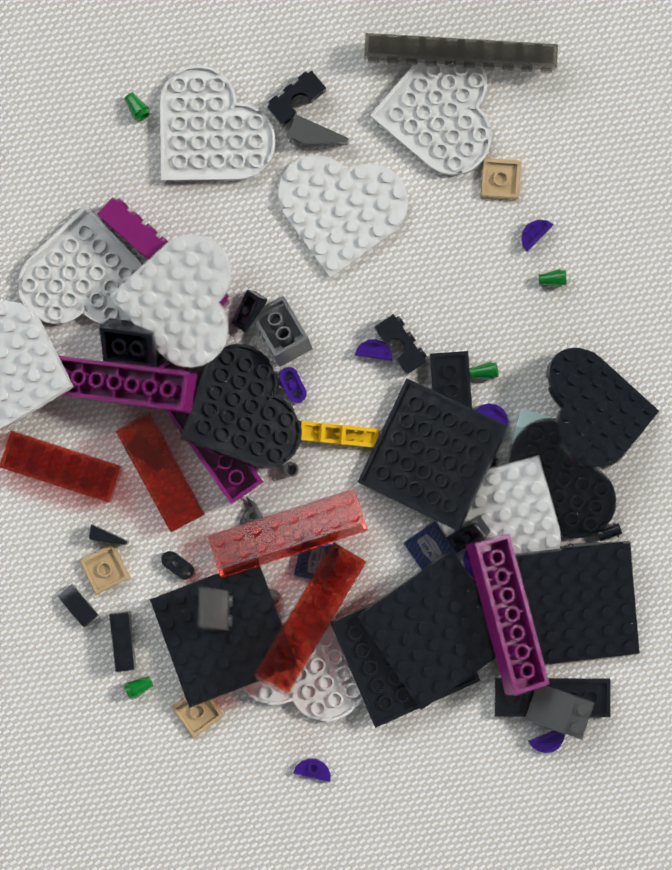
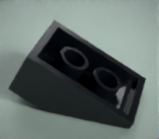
[99,318,157,368]

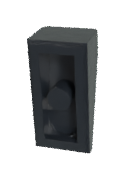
[231,290,268,332]
[446,516,490,553]
[89,524,129,545]

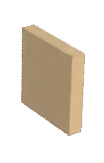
[480,158,521,199]
[79,544,131,595]
[171,697,225,738]

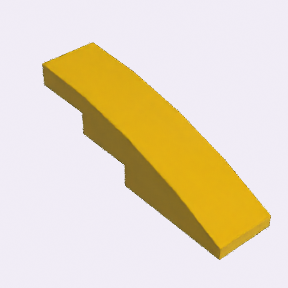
[300,421,379,447]

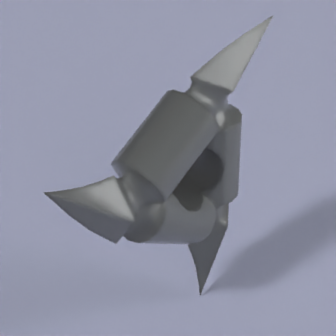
[238,495,274,533]

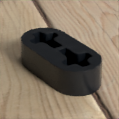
[161,551,194,580]

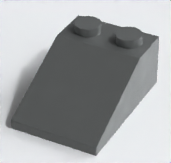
[254,296,313,367]
[199,587,233,631]
[525,685,594,740]

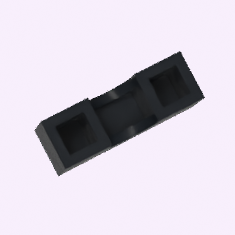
[267,70,326,127]
[374,314,427,375]
[109,611,137,672]

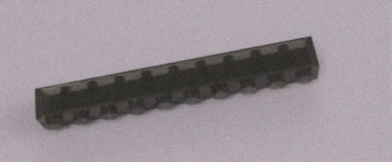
[364,33,558,73]

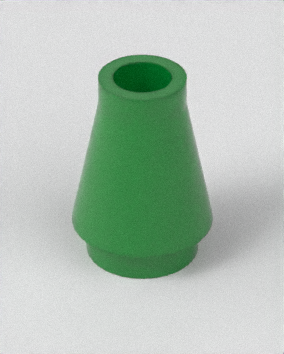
[124,92,150,122]
[539,269,567,287]
[470,361,499,380]
[124,676,154,700]

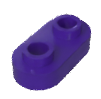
[278,367,307,404]

